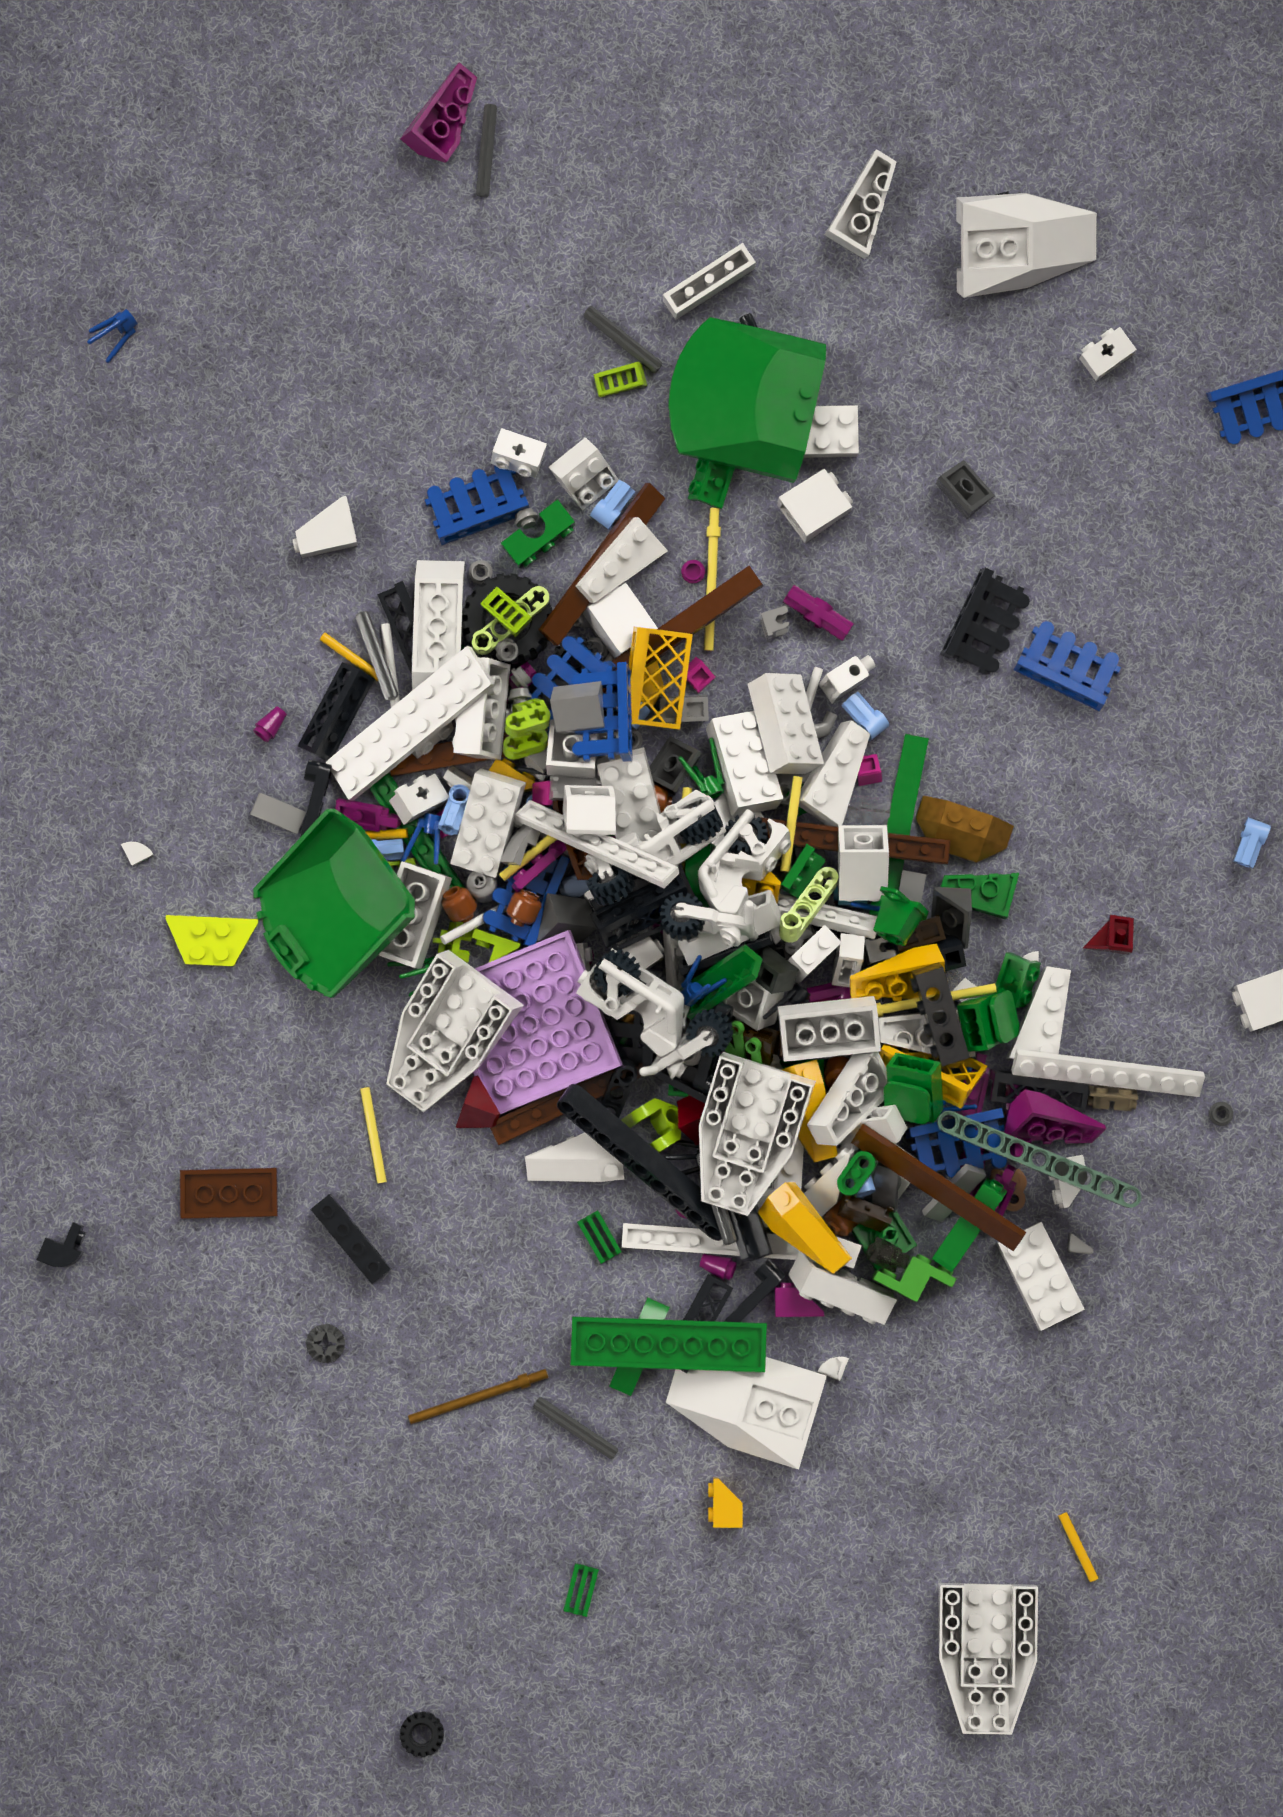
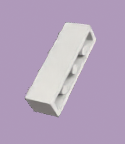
[663,243,756,320]

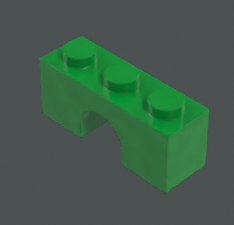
[501,499,575,568]

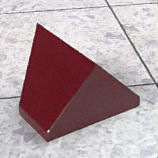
[1083,915,1134,955]
[456,1075,500,1128]
[676,1095,705,1146]

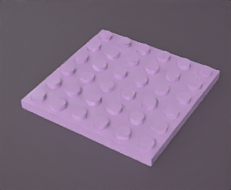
[473,930,623,1114]

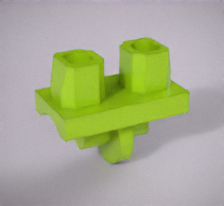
[432,922,474,963]

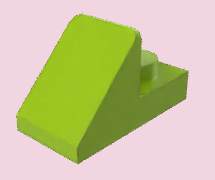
[472,929,521,962]

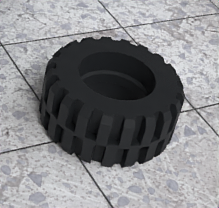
[462,573,552,668]

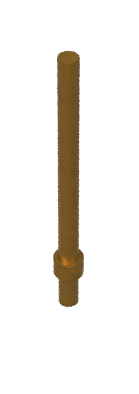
[408,1369,549,1424]

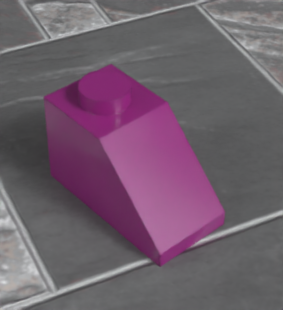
[775,1283,824,1317]

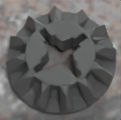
[306,1324,345,1363]

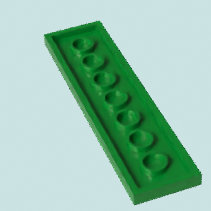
[570,1317,767,1372]

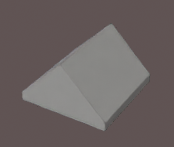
[550,681,605,734]

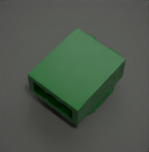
[957,988,1019,1052]
[884,1053,943,1124]

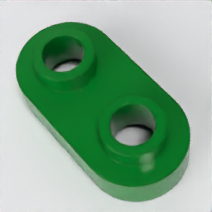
[837,1151,876,1196]

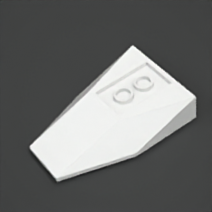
[956,193,1097,298]
[386,950,524,1112]
[699,1052,816,1216]
[666,1357,827,1470]
[938,1583,1038,1735]

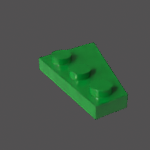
[941,873,1019,919]

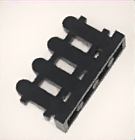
[940,567,1030,675]
[606,970,662,1067]

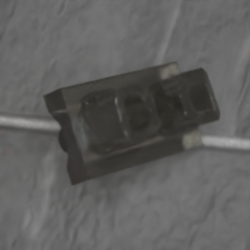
[866,1237,910,1273]

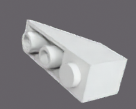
[804,1145,858,1217]

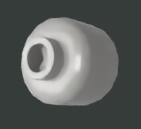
[466,871,500,903]

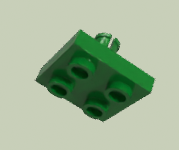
[851,1211,917,1271]

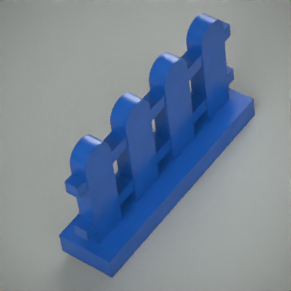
[1206,369,1283,444]
[425,465,529,546]
[1014,621,1121,712]
[529,636,617,738]
[571,662,633,762]
[482,846,570,947]
[905,1108,1007,1179]

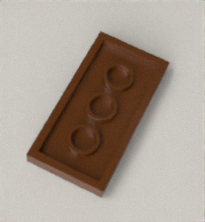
[180,1168,278,1219]

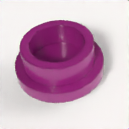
[681,560,705,584]

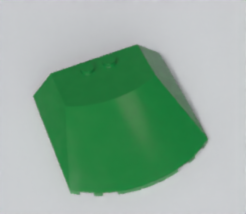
[668,317,826,483]
[253,809,415,998]

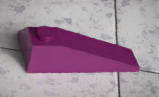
[400,62,477,163]
[1004,1089,1106,1144]

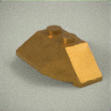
[916,795,1014,863]

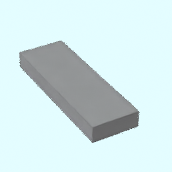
[922,1164,986,1222]

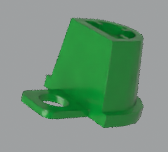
[873,886,929,946]

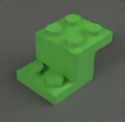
[871,1254,956,1302]

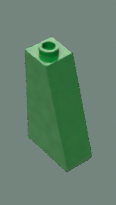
[932,1178,1007,1272]

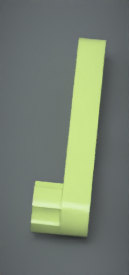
[472,586,550,655]
[779,867,839,943]

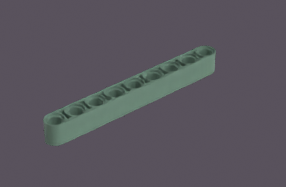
[937,1111,1142,1208]

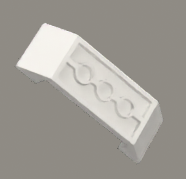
[412,560,465,691]

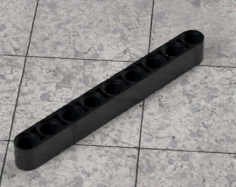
[557,1084,722,1241]

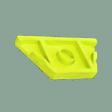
[166,915,259,967]

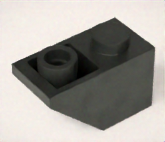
[756,946,799,994]

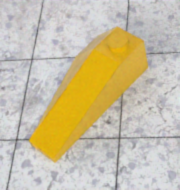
[850,943,945,1001]
[782,1059,838,1163]
[758,1182,852,1274]

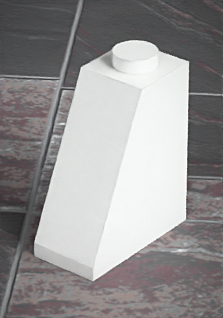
[293,496,358,558]

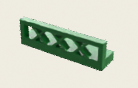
[680,944,762,1021]

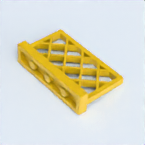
[628,626,693,730]
[879,1044,987,1109]

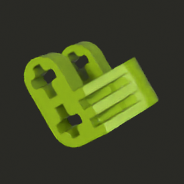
[503,698,551,760]
[621,1098,681,1153]

